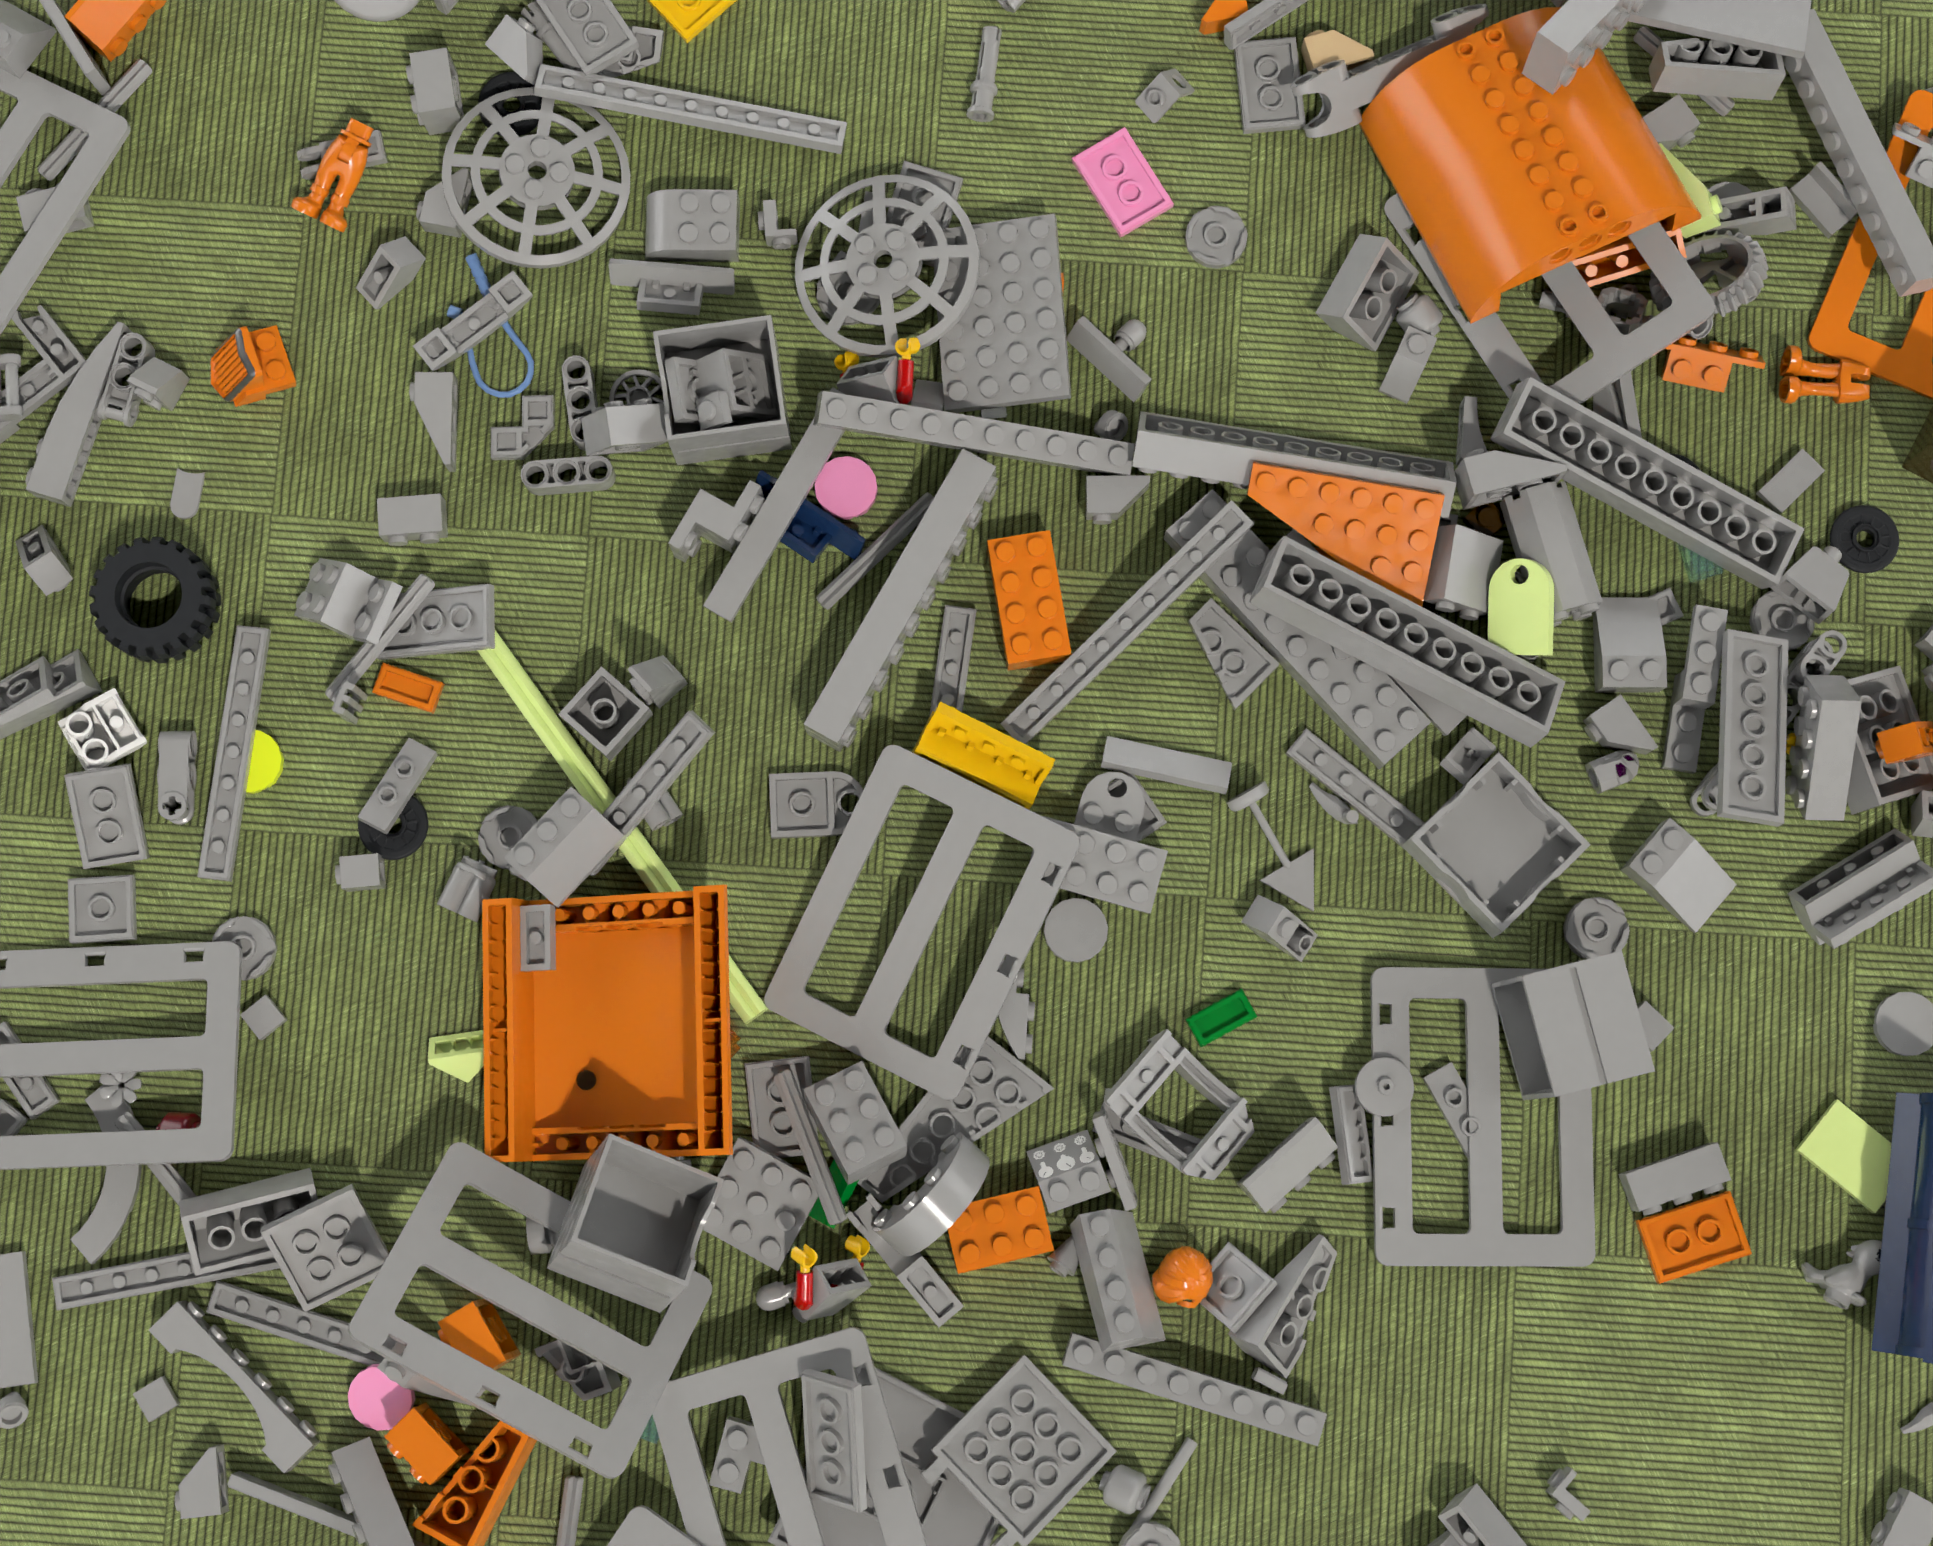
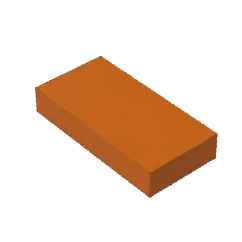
[372,663,445,714]

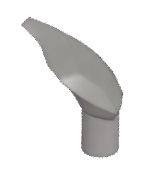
[1309,782,1359,824]
[1900,1402,1933,1434]

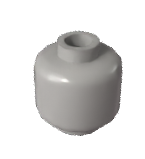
[1396,293,1443,336]
[1099,1464,1151,1515]

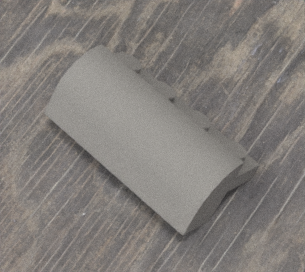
[1787,828,1933,949]

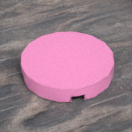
[814,456,878,520]
[348,1364,415,1431]

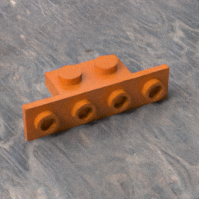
[1661,335,1766,393]

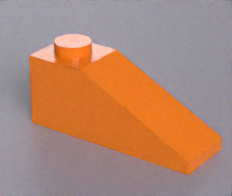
[1876,721,1933,764]

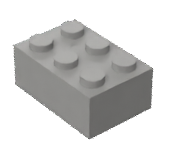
[803,1061,907,1185]

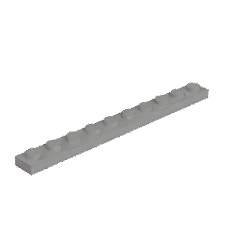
[534,64,847,154]
[1000,500,1254,744]

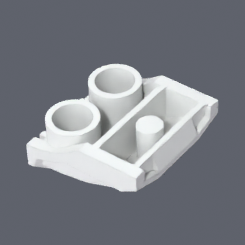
[58,688,147,771]

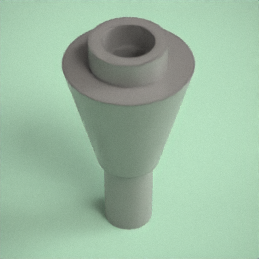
[1047,1235,1079,1278]

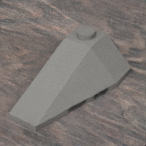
[1228,1234,1337,1379]

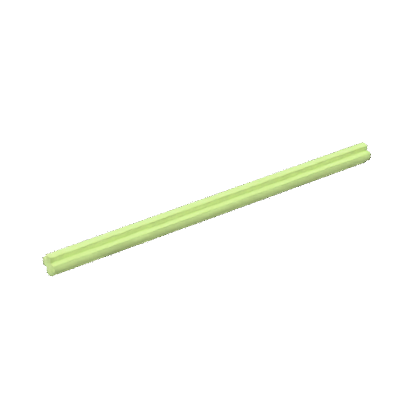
[477,630,768,1025]

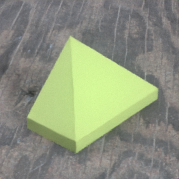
[428,1030,484,1083]

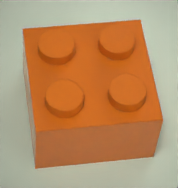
[384,1403,471,1485]

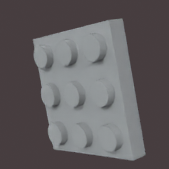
[703,1136,818,1271]
[260,1184,389,1312]

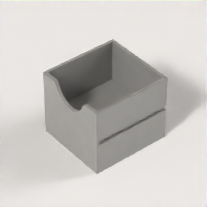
[653,315,792,465]
[1491,950,1655,1100]
[547,1134,724,1313]

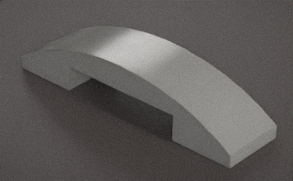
[413,271,533,372]

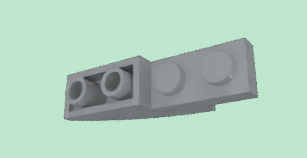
[998,954,1035,1060]

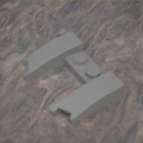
[0,305,87,444]

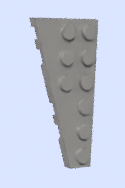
[858,1036,1054,1203]

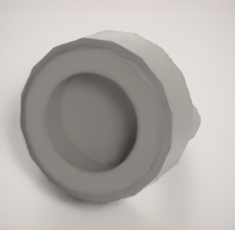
[1094,410,1128,441]
[0,1391,29,1429]

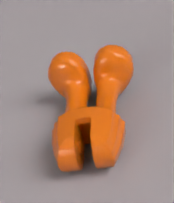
[1779,345,1871,404]

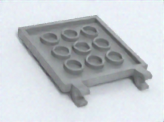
[919,1355,1117,1546]

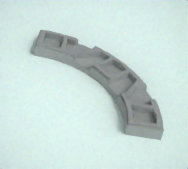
[70,1084,142,1264]

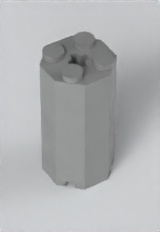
[1500,481,1603,627]

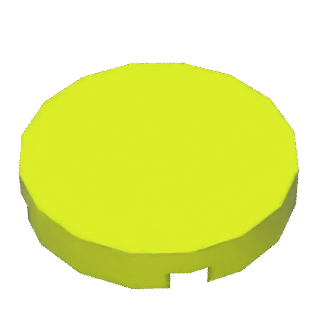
[246,730,284,794]

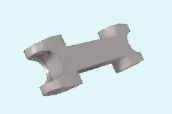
[1290,4,1489,138]
[1690,630,1847,817]

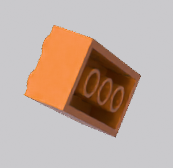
[987,530,1072,671]

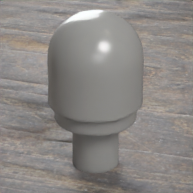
[1114,319,1147,352]
[756,1281,796,1311]

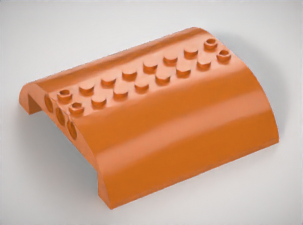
[1359,7,1701,324]
[482,884,733,1162]

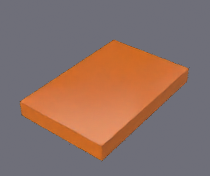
[1635,1191,1752,1284]

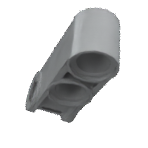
[97,332,155,427]
[157,731,198,825]

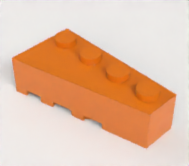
[412,1421,537,1546]

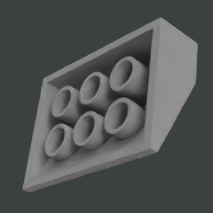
[1847,665,1933,815]

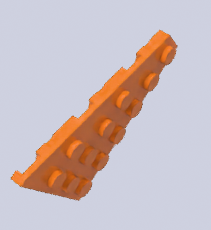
[1247,462,1445,607]

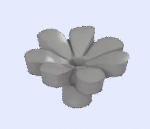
[99,1072,142,1107]

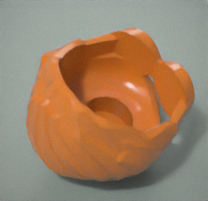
[1151,1246,1213,1308]

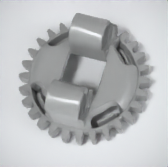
[1649,230,1769,339]

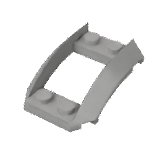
[1104,1029,1255,1180]

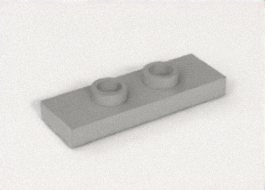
[358,738,438,835]
[1422,1062,1481,1159]
[1329,1084,1373,1185]
[1092,1109,1138,1212]

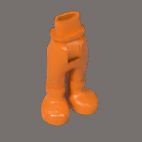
[290,118,374,233]

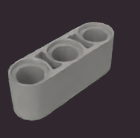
[562,355,598,451]
[520,455,616,496]

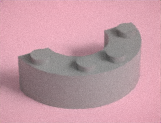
[872,1131,990,1256]

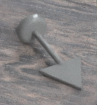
[1226,781,1314,912]

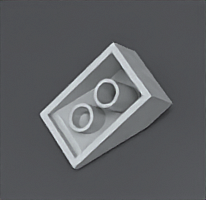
[1455,449,1568,510]
[1593,597,1667,693]
[1621,818,1737,933]

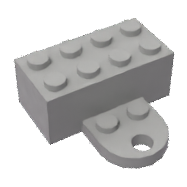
[1029,772,1168,914]

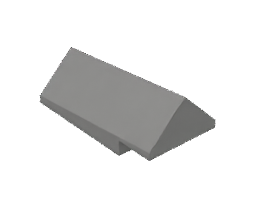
[0,649,103,740]

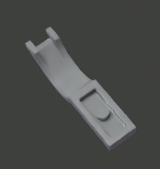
[846,1193,964,1328]

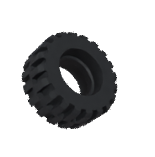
[89,536,221,664]

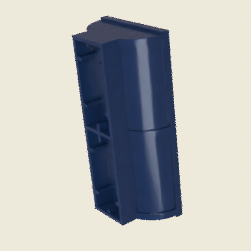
[1872,1092,1933,1364]

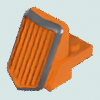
[210,325,296,407]

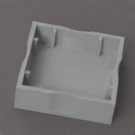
[1402,752,1591,938]

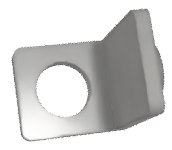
[1135,68,1195,123]

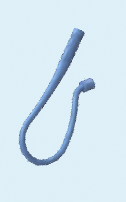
[447,253,534,398]

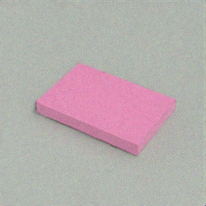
[1072,127,1174,238]

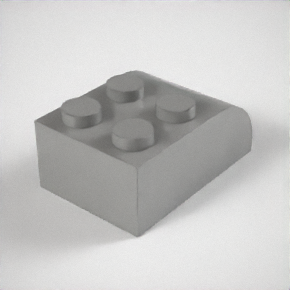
[645,189,740,262]

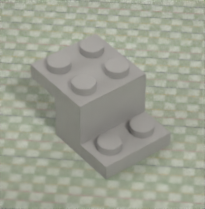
[664,348,777,425]
[668,480,765,563]
[294,558,403,645]

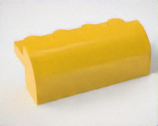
[912,701,1055,810]

